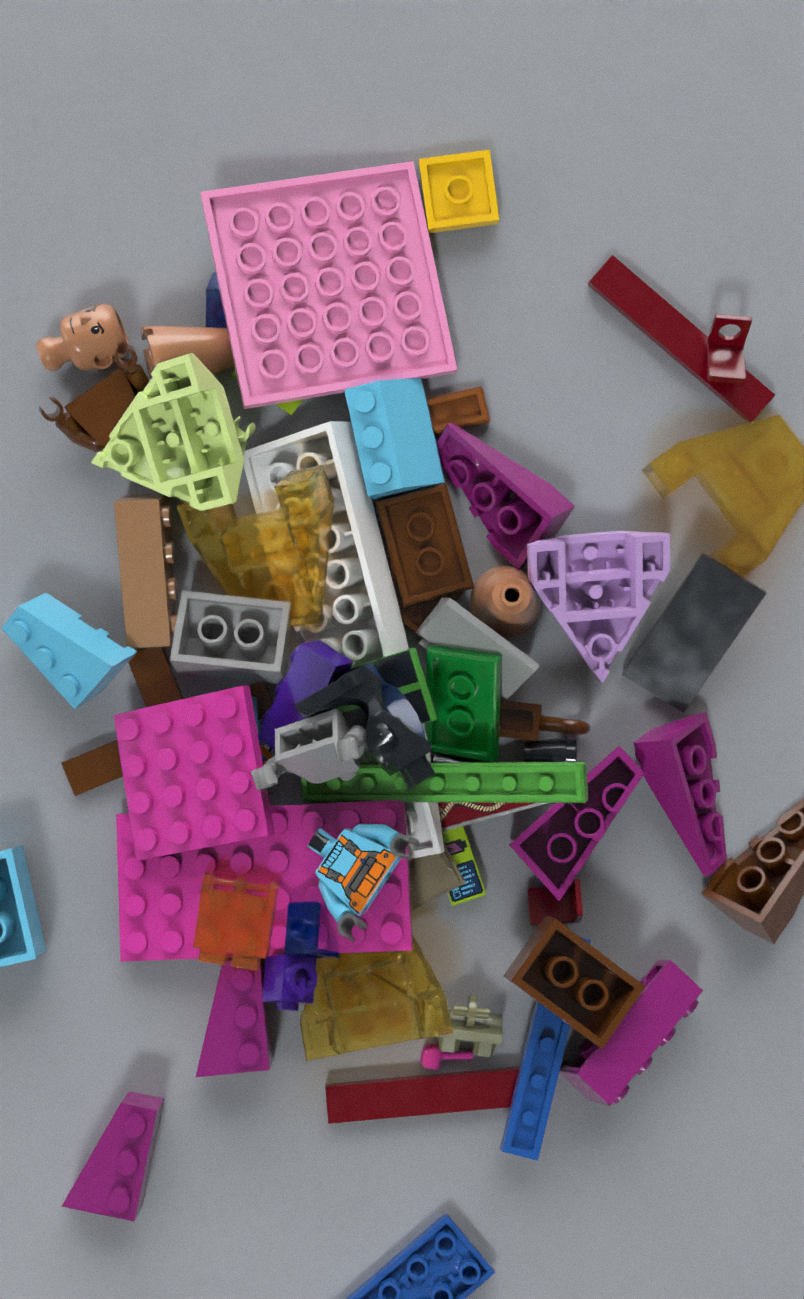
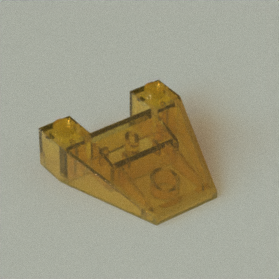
[642,414,804,577]
[177,465,335,627]

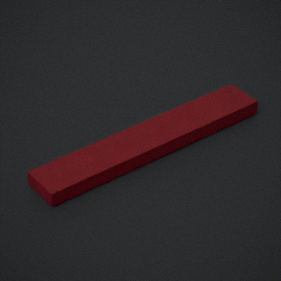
[588,255,775,424]
[325,1066,520,1124]

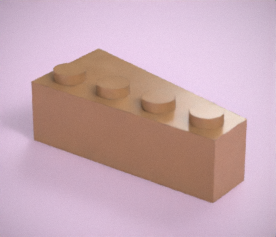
[114,493,178,648]

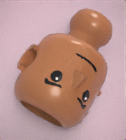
[36,304,129,371]

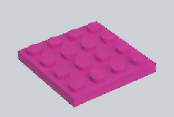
[113,686,275,860]

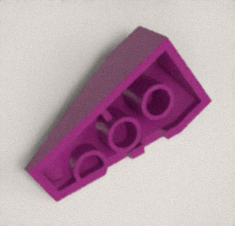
[437,423,575,570]
[633,712,727,876]

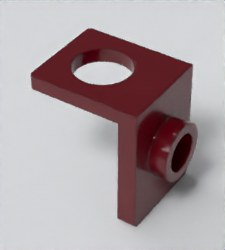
[706,314,752,384]
[527,879,583,926]

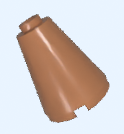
[141,325,235,380]
[470,566,542,638]

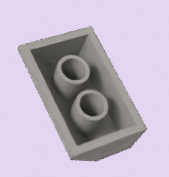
[170,591,291,684]
[415,598,540,699]

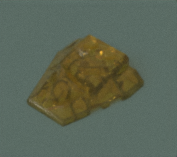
[300,936,453,1061]

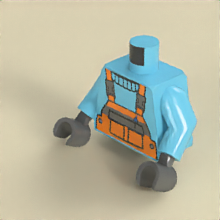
[307,824,419,942]

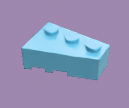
[1,593,137,709]

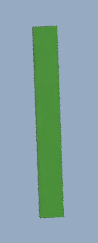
[301,762,588,803]

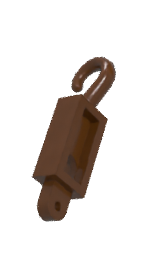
[499,700,590,741]

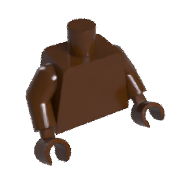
[39,345,149,452]

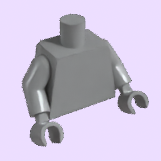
[251,708,366,791]

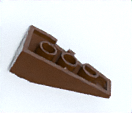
[701,799,804,944]

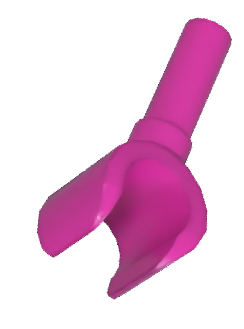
[420,1044,473,1070]

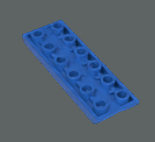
[346,1214,495,1299]

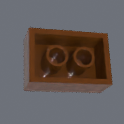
[503,916,646,1049]

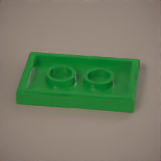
[426,645,502,763]

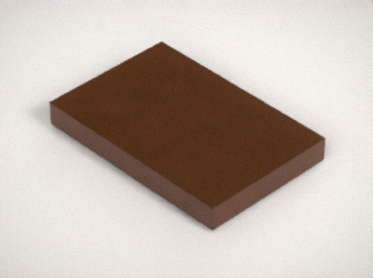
[376,483,474,607]

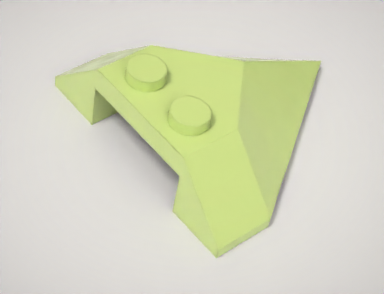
[91,353,244,511]

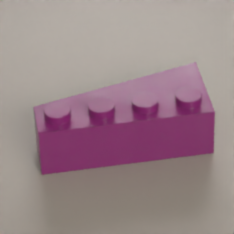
[559,960,703,1106]

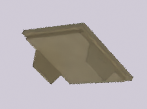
[409,842,466,910]

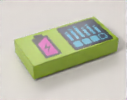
[442,826,486,906]

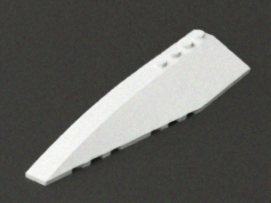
[243,421,444,858]

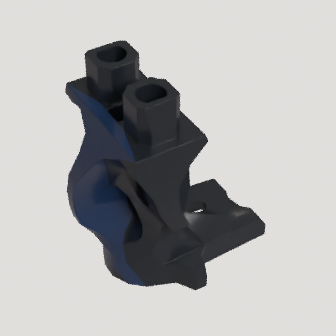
[294,662,435,790]

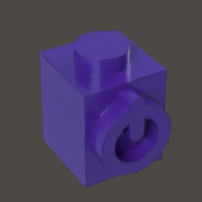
[262,954,317,1011]

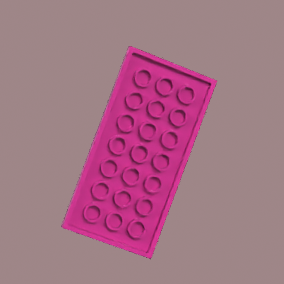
[116,800,414,962]

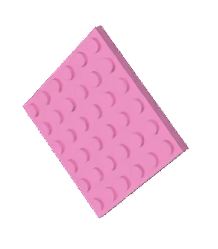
[200,161,457,409]

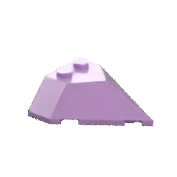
[527,531,670,684]

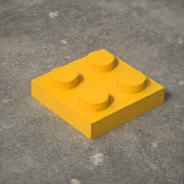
[419,149,499,233]

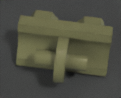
[435,995,503,1057]

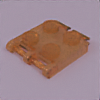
[193,872,279,971]

